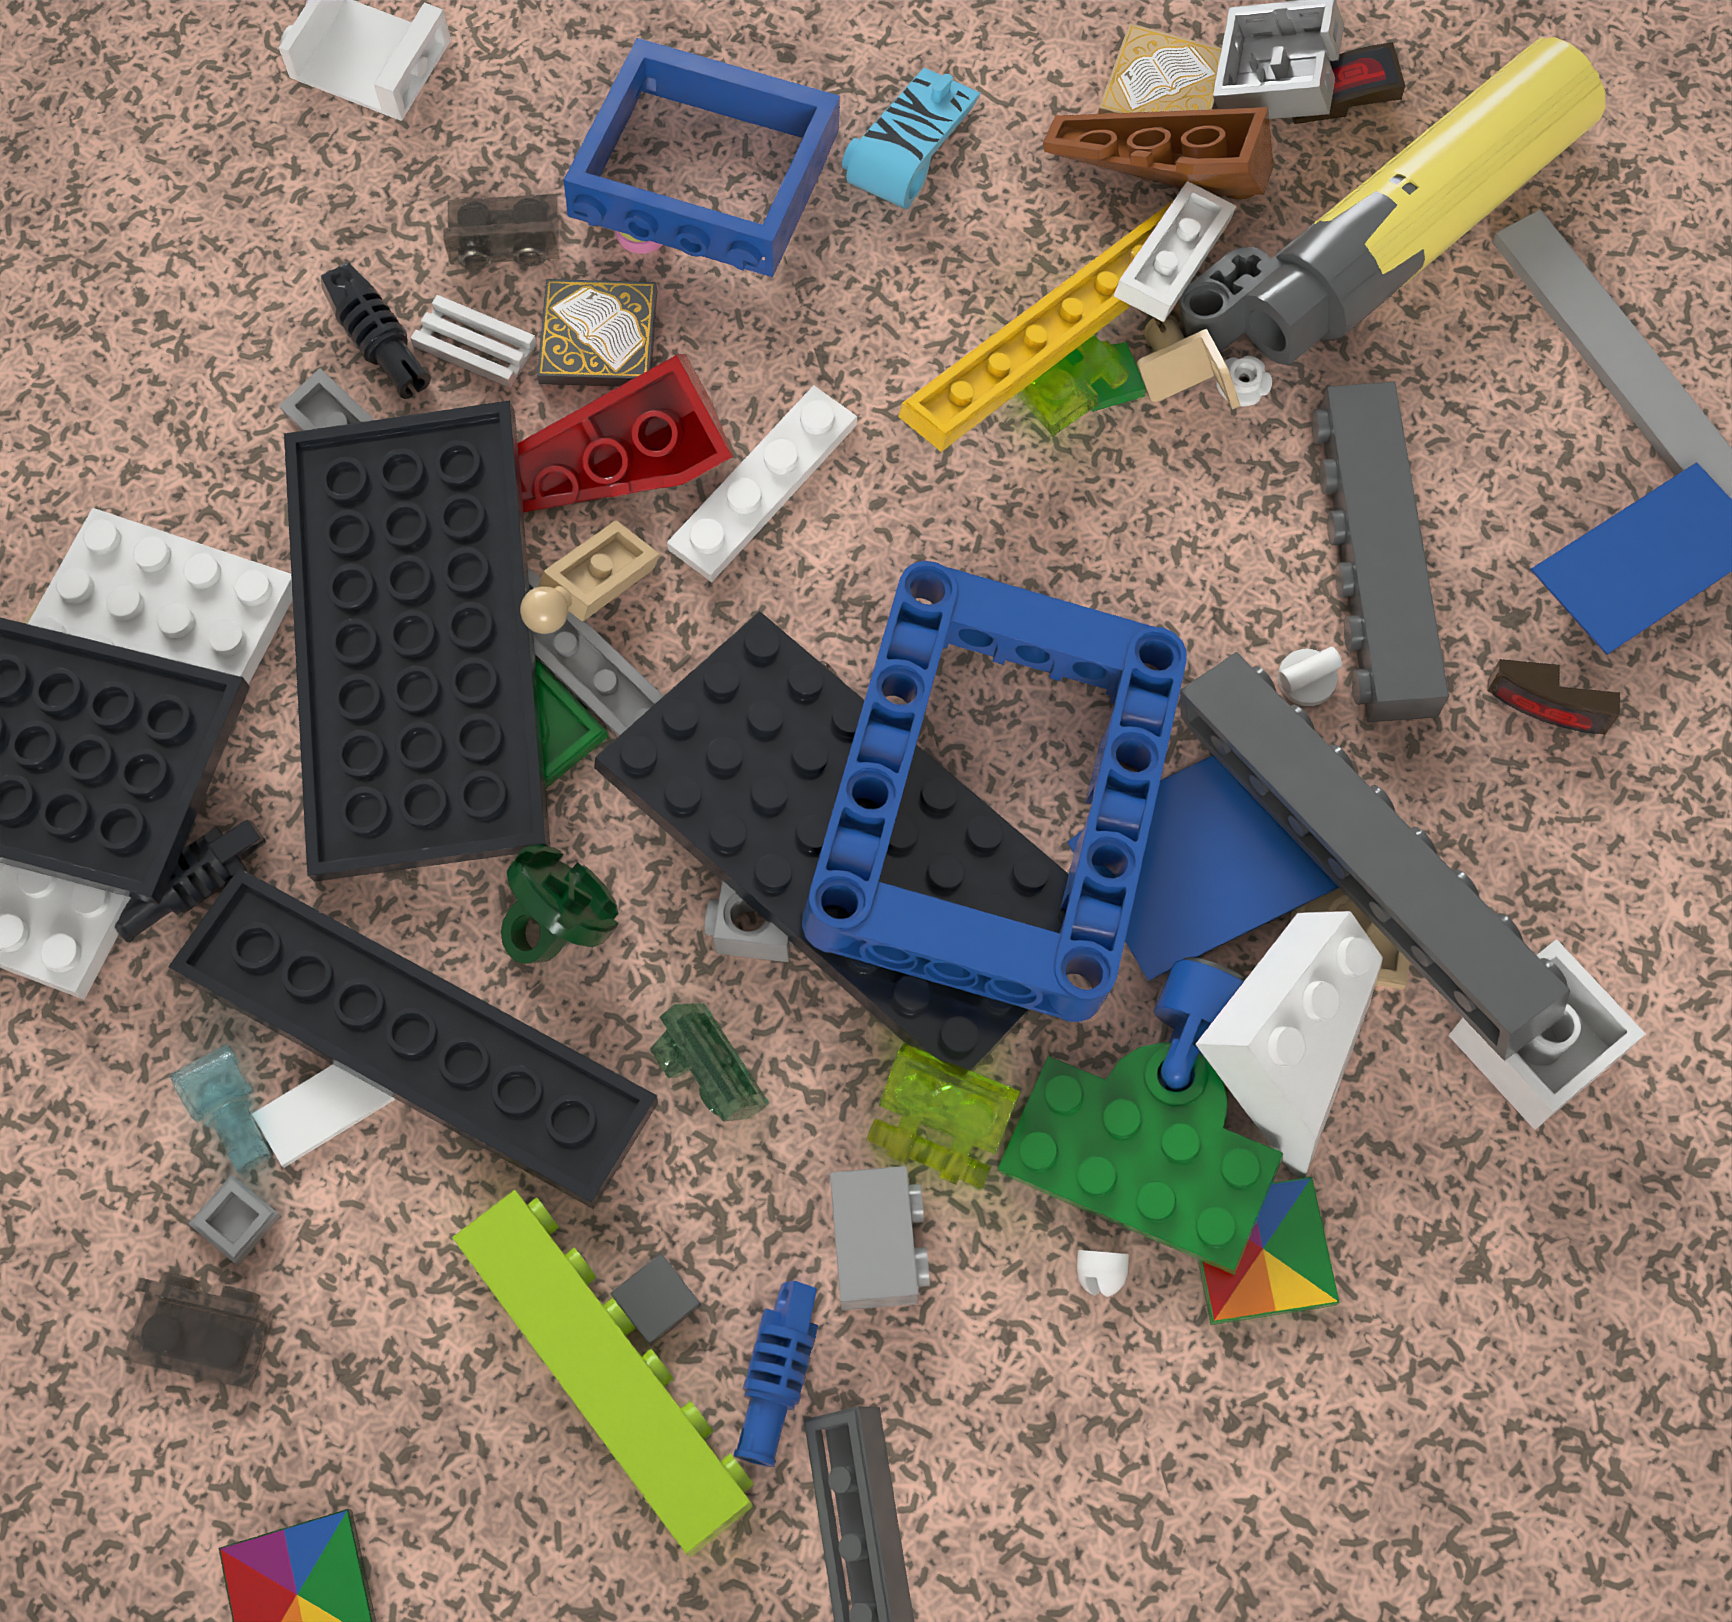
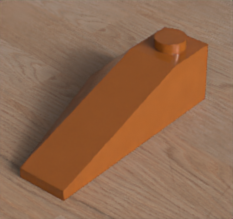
[1043,107,1274,199]

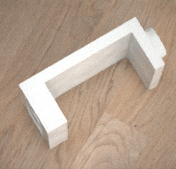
[279,0,451,121]

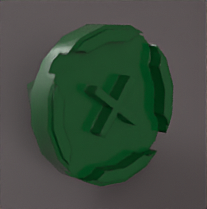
[501,844,619,964]

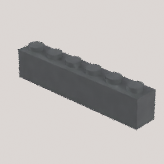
[1311,382,1449,723]

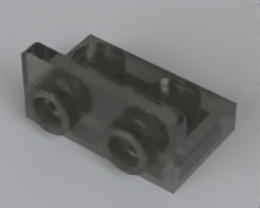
[443,194,560,270]
[123,1271,275,1391]

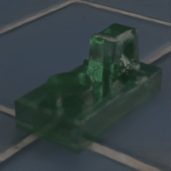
[650,1003,770,1122]

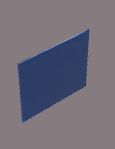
[1067,755,1339,981]

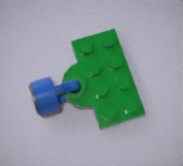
[998,957,1283,1275]

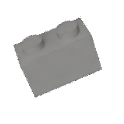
[830,1166,930,1311]

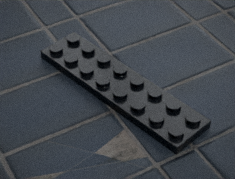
[168,868,658,1209]

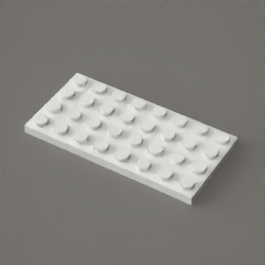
[0,508,293,1000]

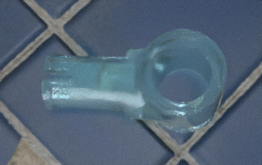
[170,1043,272,1174]

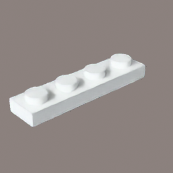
[667,385,857,582]

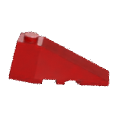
[518,354,734,512]

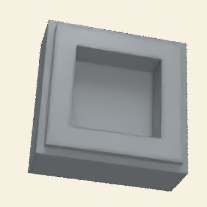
[188,1174,281,1266]

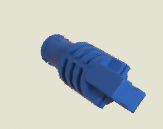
[733,1281,818,1467]

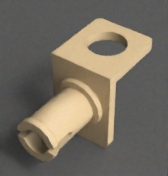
[1137,315,1240,410]

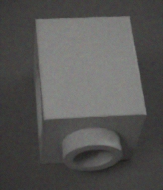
[705,881,792,962]

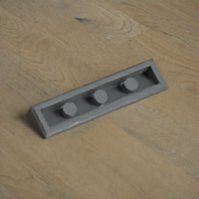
[804,1406,914,1622]

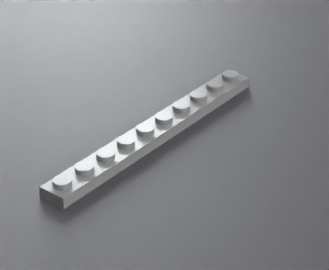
[279,368,663,737]

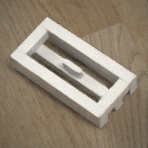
[410,295,537,388]

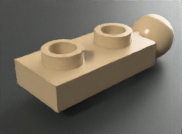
[520,520,660,634]

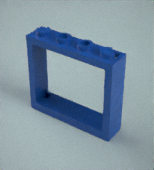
[563,38,840,277]

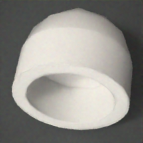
[1077,1250,1129,1297]

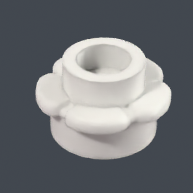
[1216,356,1272,407]

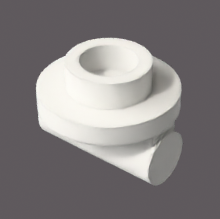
[1277,646,1342,706]

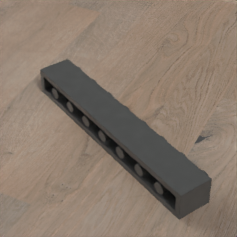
[1180,652,1570,1061]

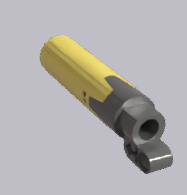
[1180,37,1606,365]

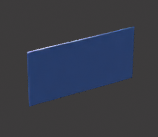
[1530,462,1732,655]

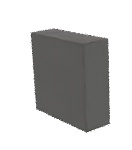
[610,1253,702,1346]

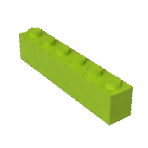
[452,1190,754,1558]

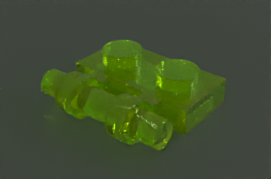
[1017,334,1129,436]
[866,1043,1021,1189]

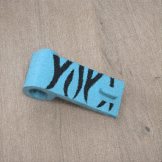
[842,67,980,209]

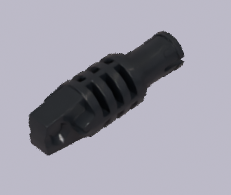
[321,263,431,399]
[114,820,266,943]

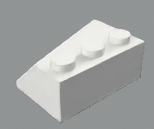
[1196,911,1383,1179]

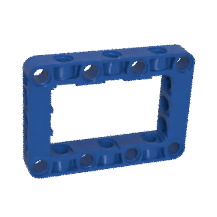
[802,561,1187,1022]

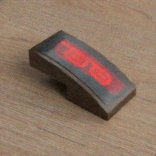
[1292,42,1406,124]
[1487,659,1620,735]

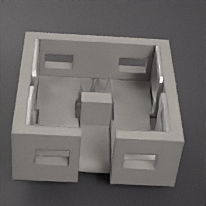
[1213,0,1344,119]

